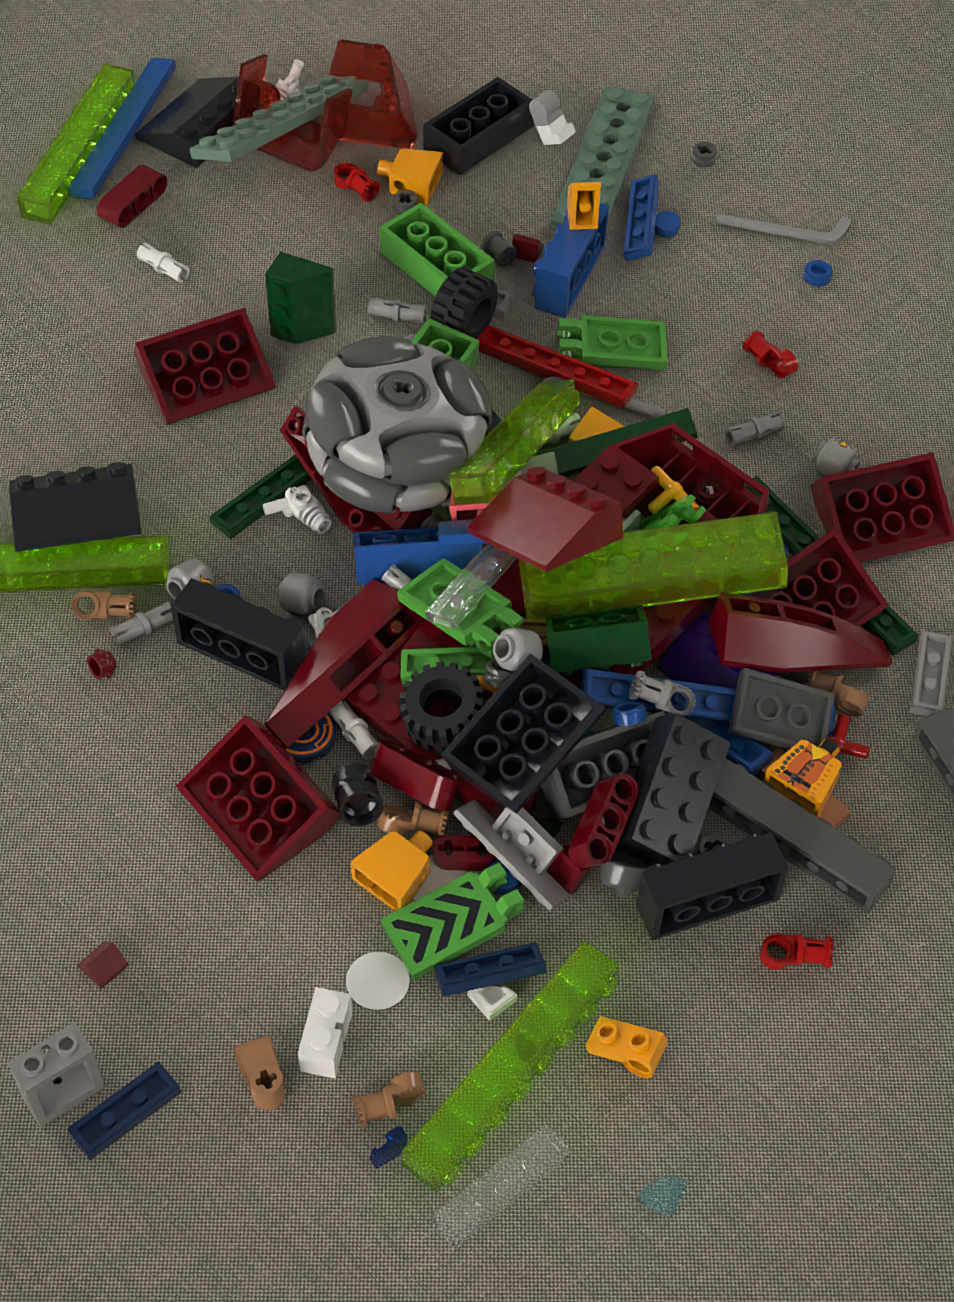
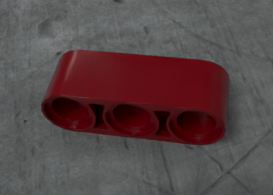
[97,165,167,228]
[371,740,461,811]
[568,774,639,868]

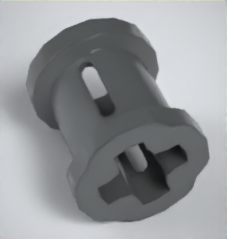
[481,231,517,267]

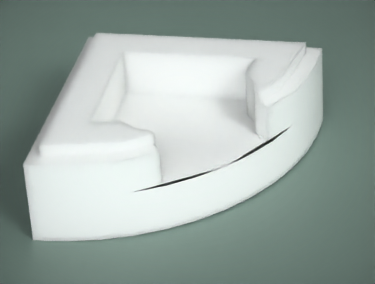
[467,986,518,1021]

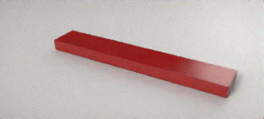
[477,325,638,409]

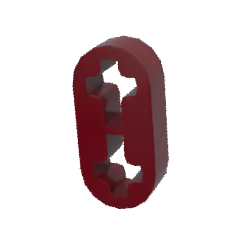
[433,835,497,871]

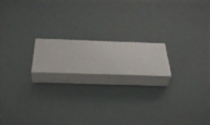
[909,630,953,716]

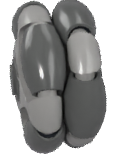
[302,336,492,514]

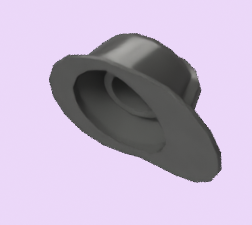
[600,844,651,899]

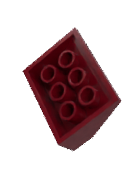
[134,307,276,425]
[810,452,954,562]
[467,467,624,572]
[748,528,889,675]
[176,715,341,882]

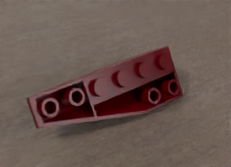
[280,406,433,533]
[264,579,426,749]
[707,592,892,673]

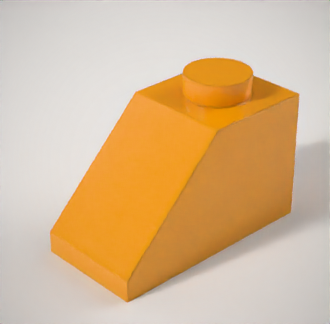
[567,182,601,230]

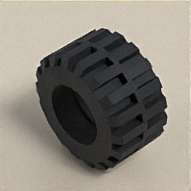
[430,267,498,339]
[400,662,485,754]

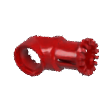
[334,161,381,203]
[742,330,798,379]
[759,933,834,970]

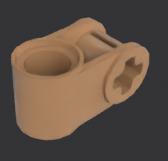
[233,1035,285,1111]

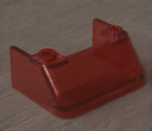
[329,39,418,149]
[232,54,353,172]

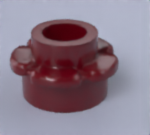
[87,649,117,679]

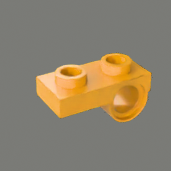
[585,1016,667,1078]

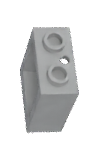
[7,1022,105,1128]

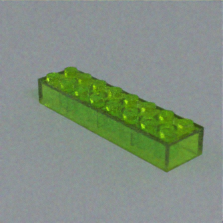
[519,512,788,622]

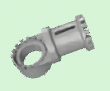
[629,670,696,716]

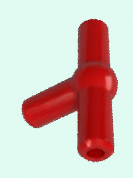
[827,714,870,759]

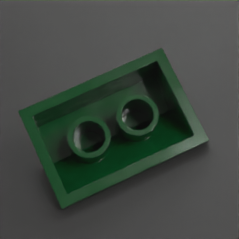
[265,251,336,344]
[545,605,652,676]

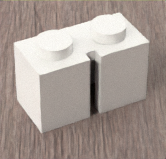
[298,987,352,1078]

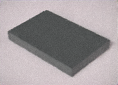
[728,668,835,750]

